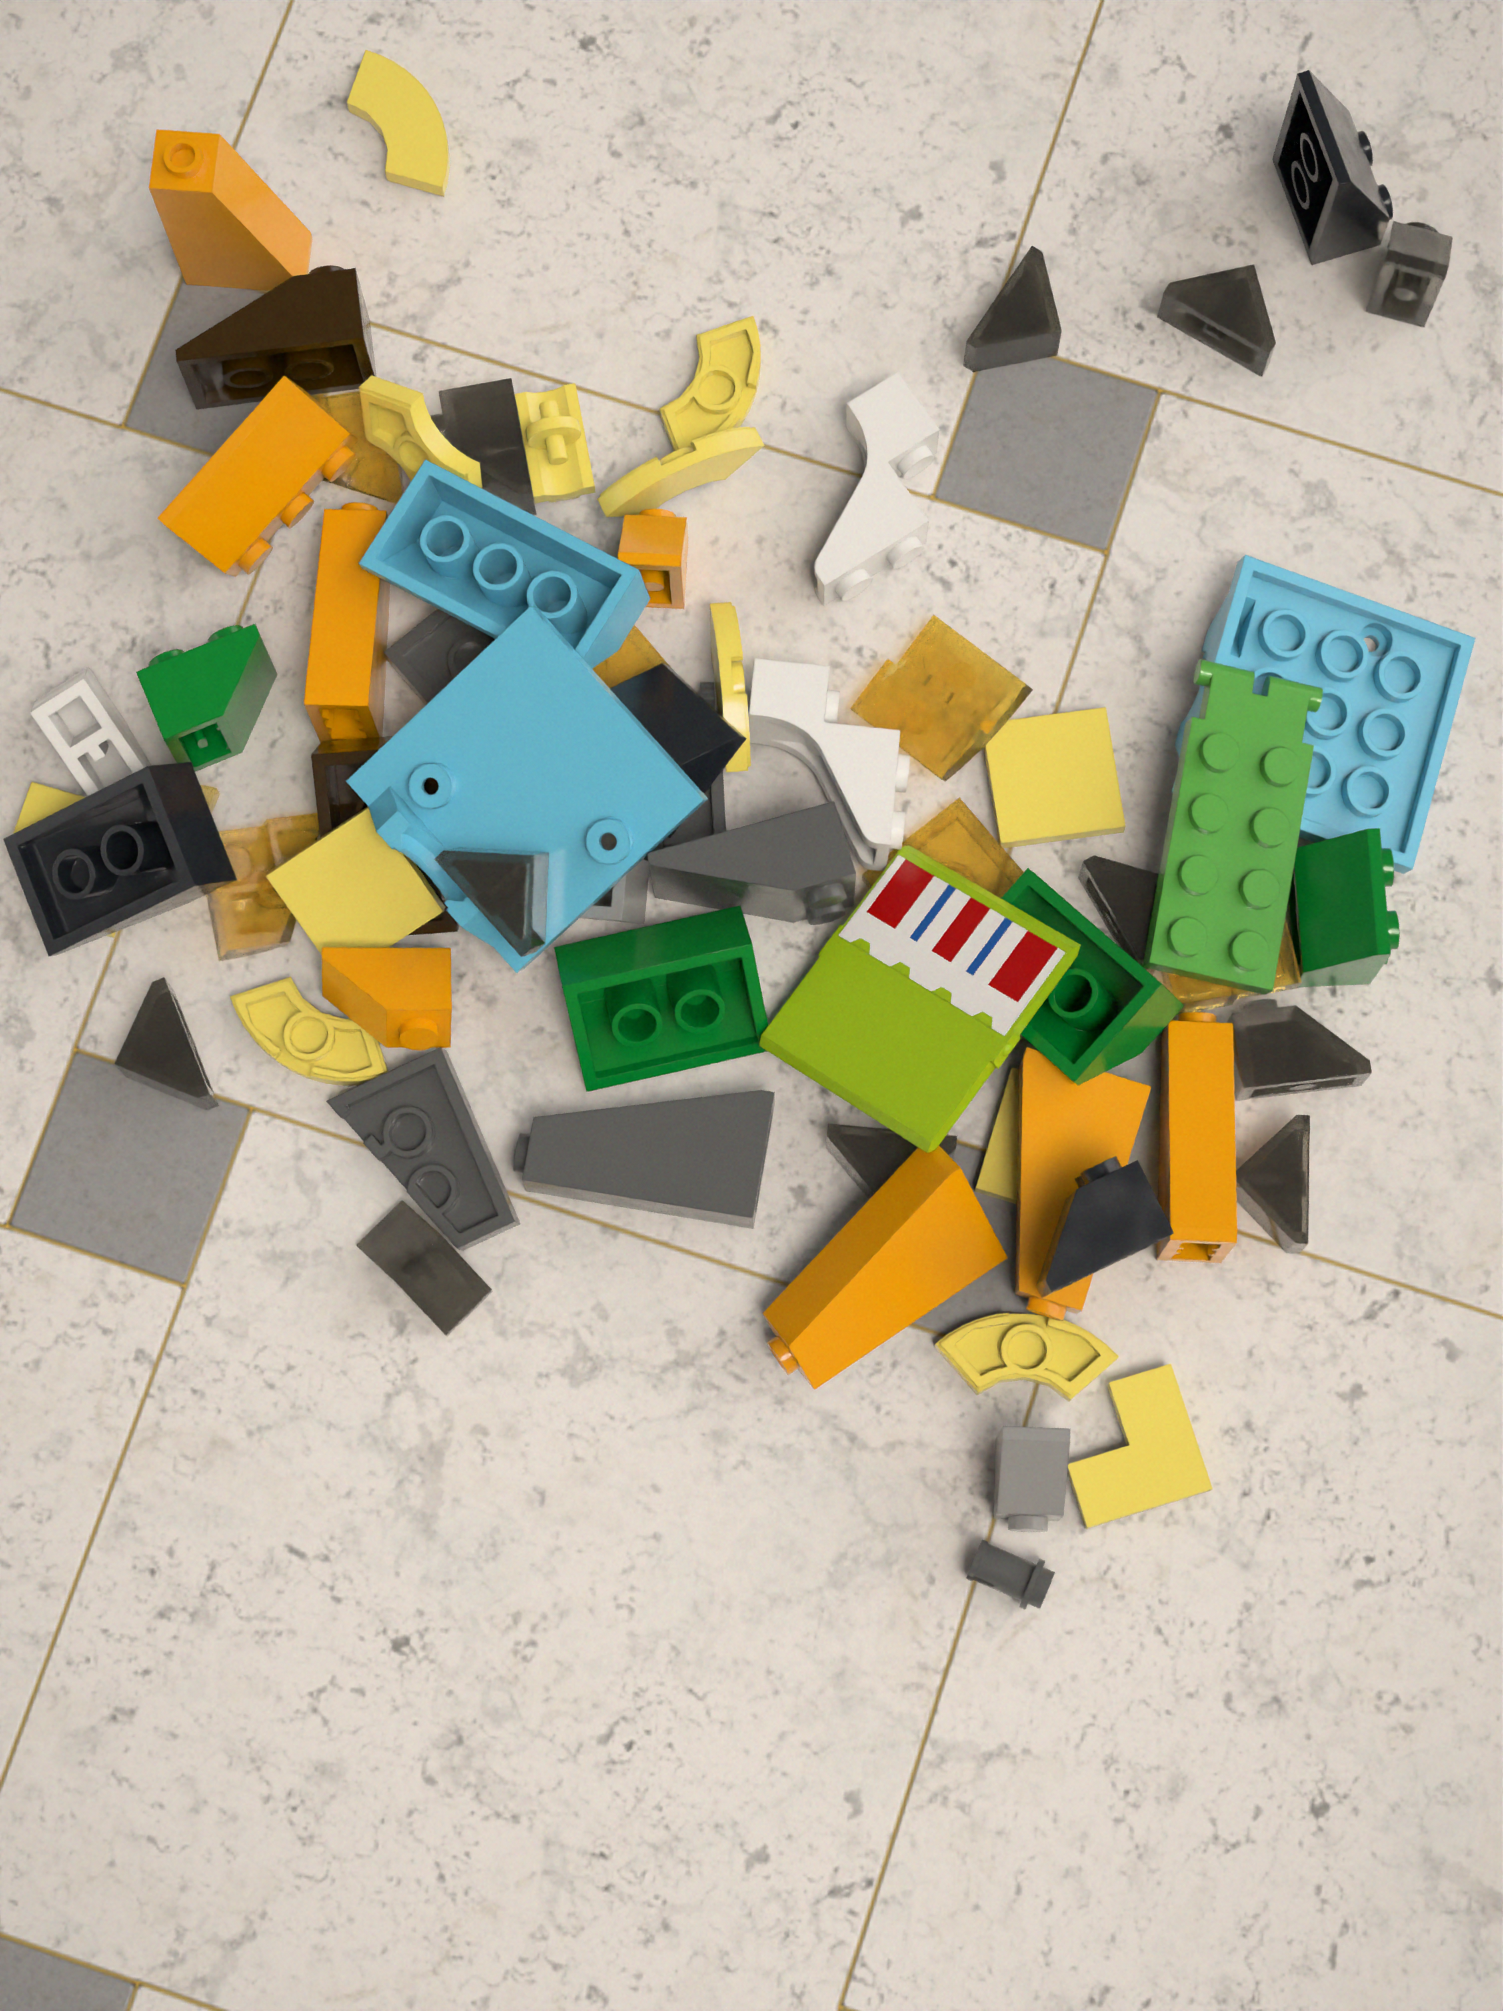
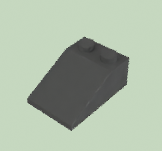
[647,801,856,925]

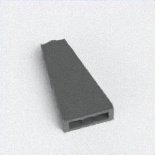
[513,1090,775,1229]

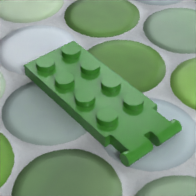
[1143,659,1323,995]

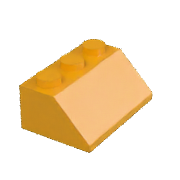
[157,376,359,577]

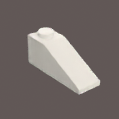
[30,667,151,796]

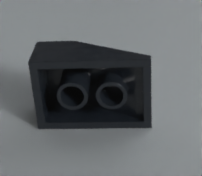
[1272,70,1393,265]
[3,762,237,957]

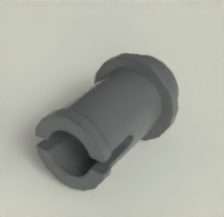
[966,1539,1055,1610]

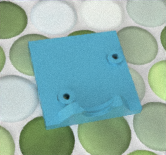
[1172,555,1476,874]
[346,606,708,973]

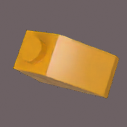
[618,509,688,609]
[322,947,452,1051]

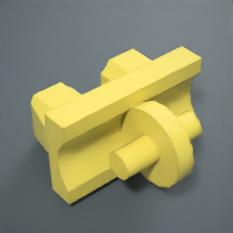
[515,383,596,503]

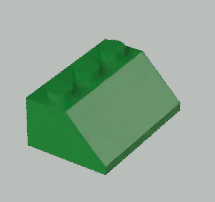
[1001,868,1184,1086]
[554,905,768,1092]

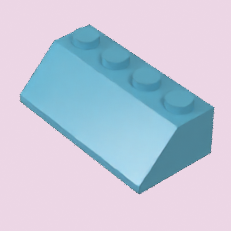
[359,459,650,669]

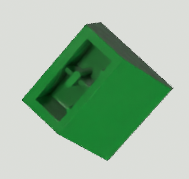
[136,624,277,772]
[1288,828,1400,988]

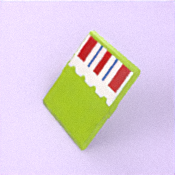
[759,845,1081,1153]

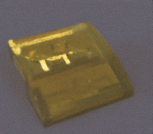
[850,615,1033,782]

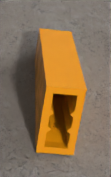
[149,129,312,291]
[304,502,390,742]
[1157,1012,1237,1263]
[1015,1047,1151,1321]
[762,1146,1008,1390]

